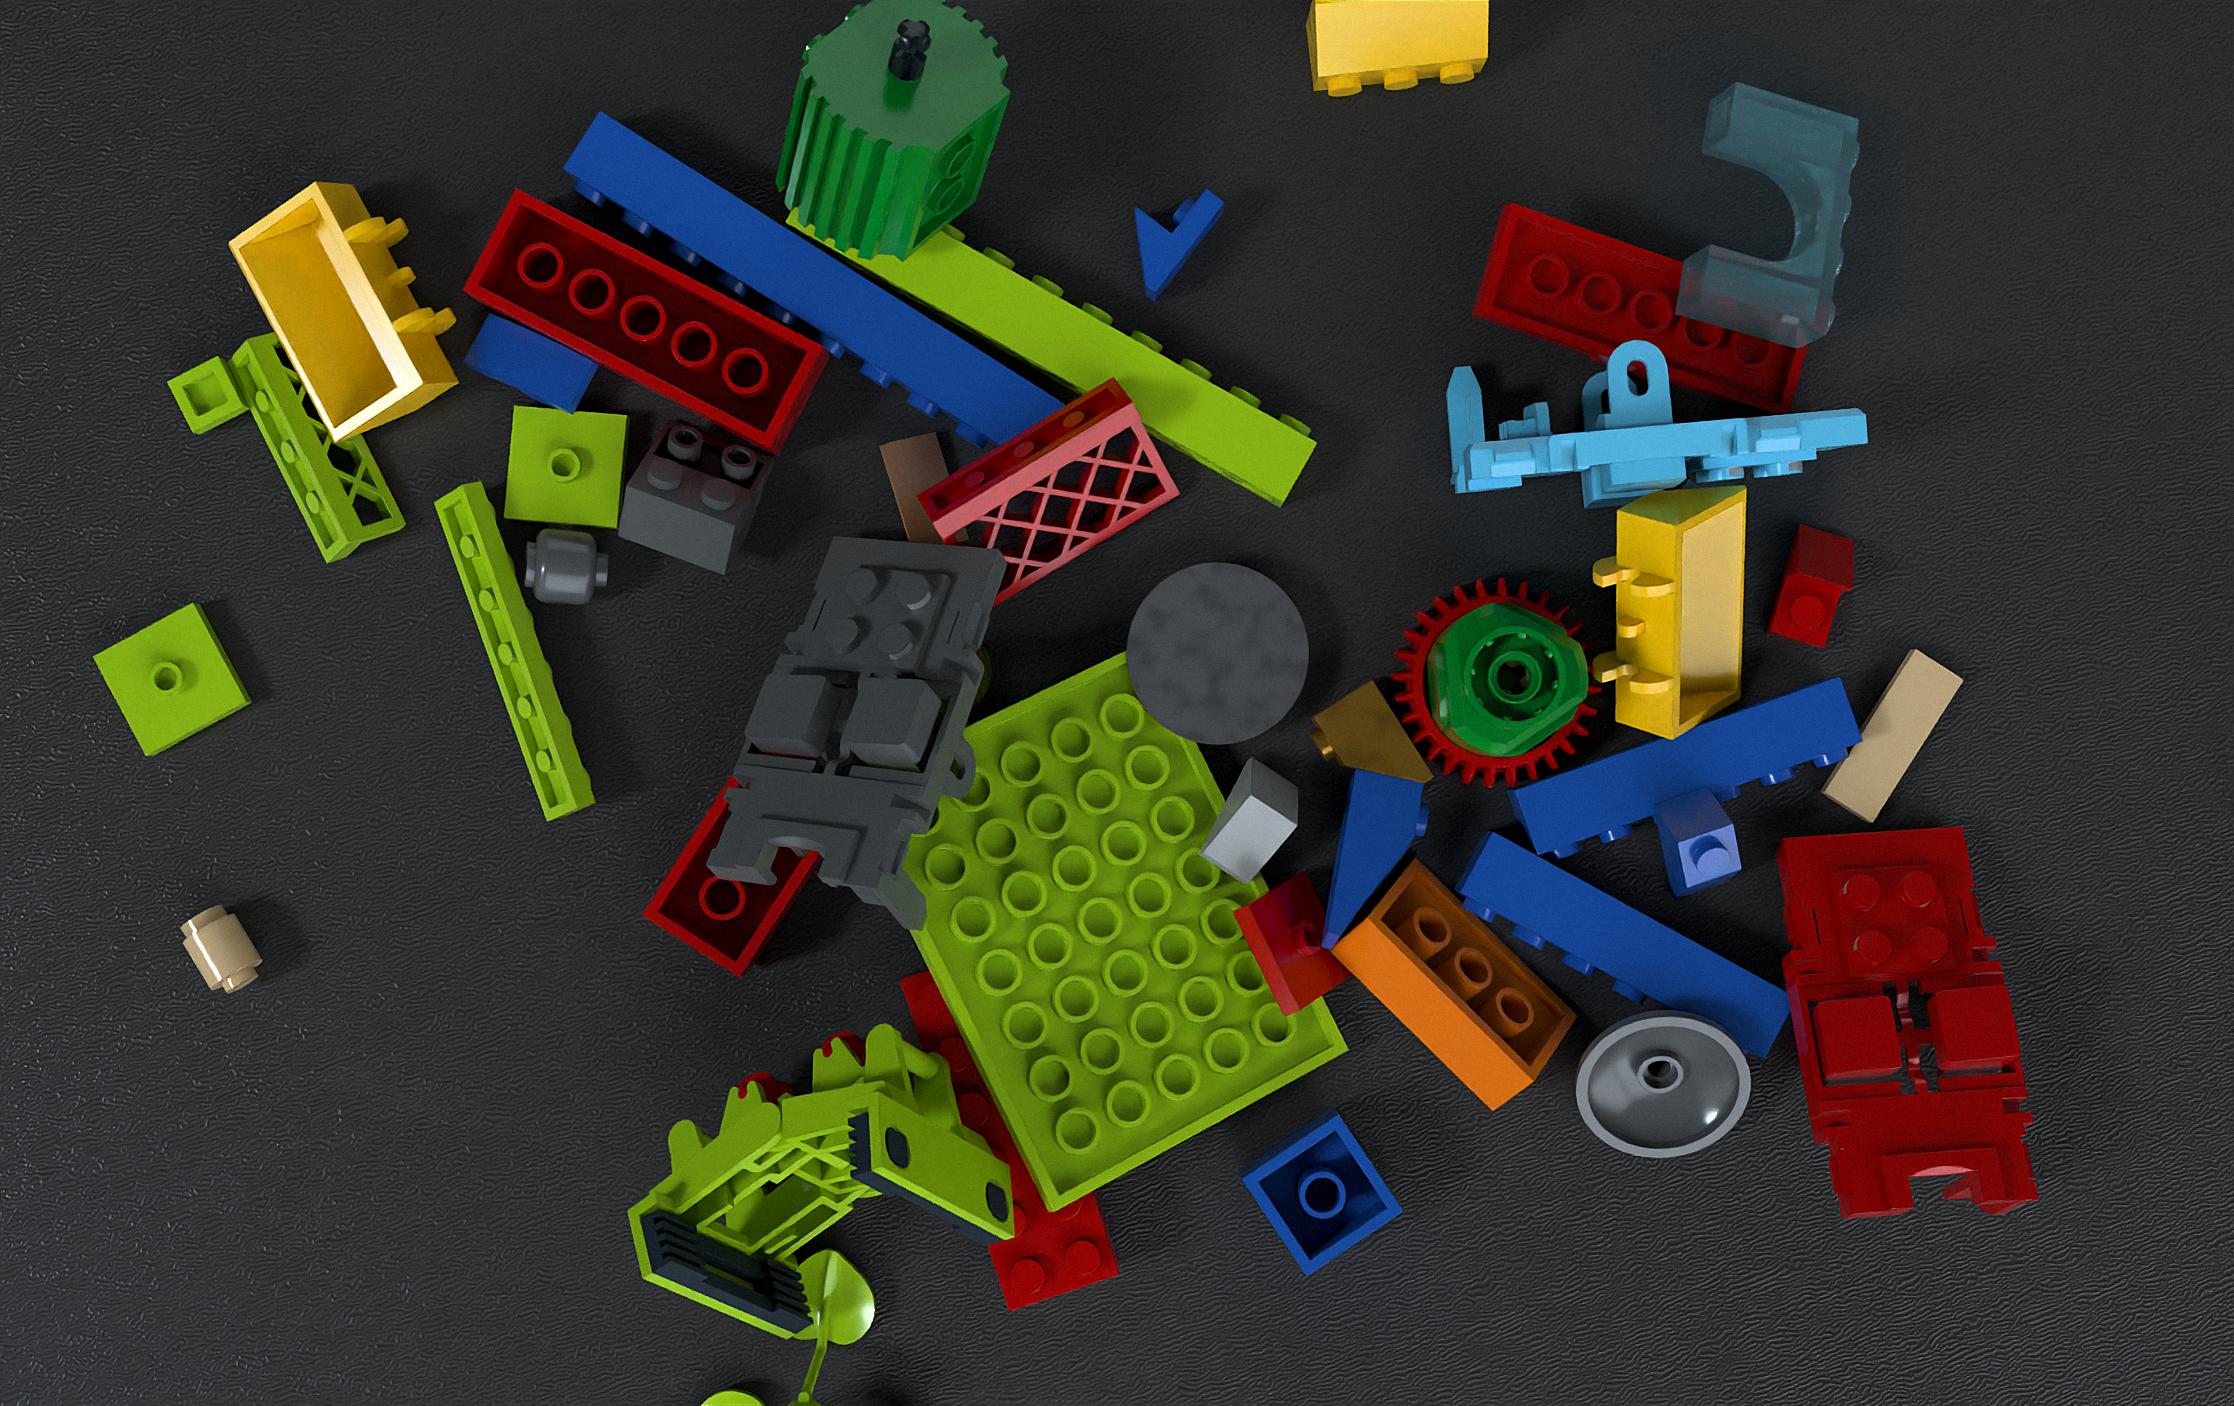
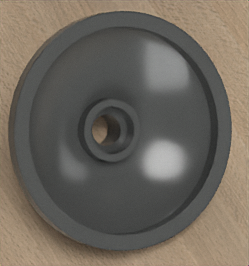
[1575,1010,1751,1158]

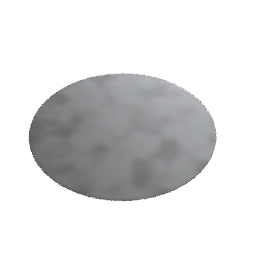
[1127,562,1309,745]

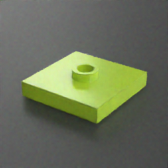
[504,405,630,529]
[93,602,252,756]

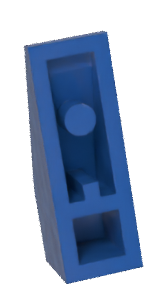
[1321,769,1430,949]

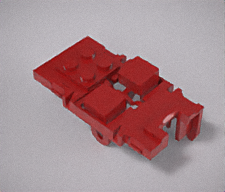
[1775,826,2039,1219]

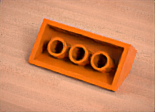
[1329,857,1578,1111]

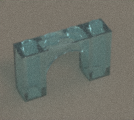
[1675,82,1860,349]

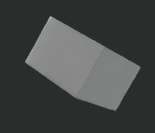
[1199,757,1298,884]

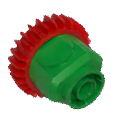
[1389,578,1602,788]

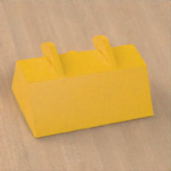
[228,181,459,444]
[1592,485,1747,740]

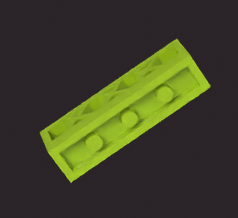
[227,332,406,564]

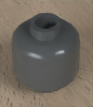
[523,529,608,605]

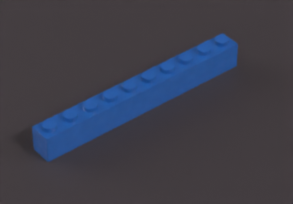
[563,111,1066,450]

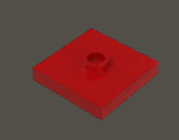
[1233,871,1353,1016]

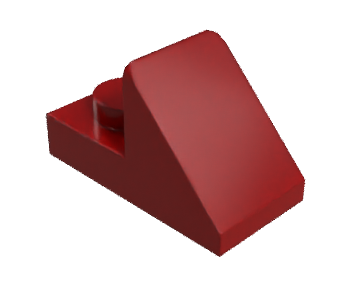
[1765,524,1854,649]

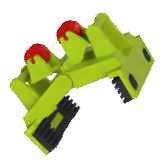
[627,1023,1015,1340]

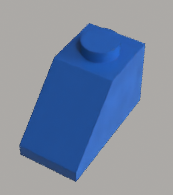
[1653,786,1742,899]

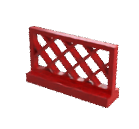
[917,377,1180,608]

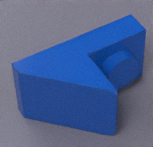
[1134,188,1225,302]

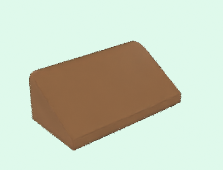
[879,432,969,545]

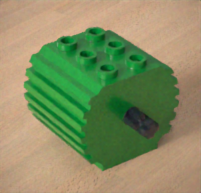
[776,0,1011,262]

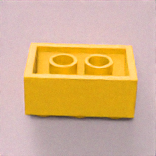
[1306,0,1489,97]

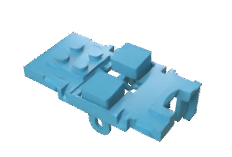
[1446,340,1868,509]

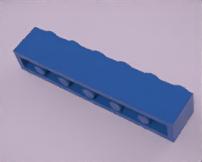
[1507,676,1863,862]
[1453,831,1790,1059]

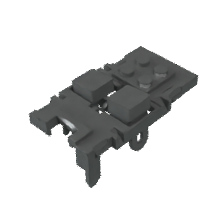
[706,536,1008,931]

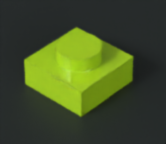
[167,356,250,435]

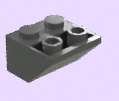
[618,420,774,575]

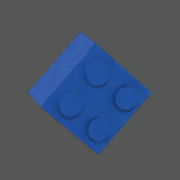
[1239,1106,1403,1276]

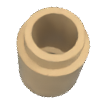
[181,905,263,994]

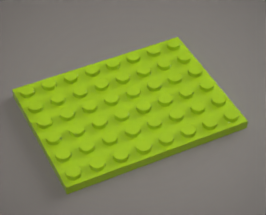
[902,650,1349,1212]

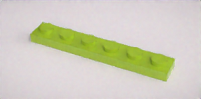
[434,481,596,822]

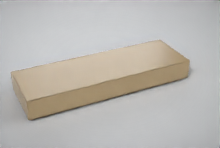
[1820,649,1963,823]

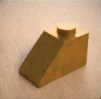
[1309,680,1434,783]

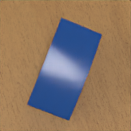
[463,313,599,415]

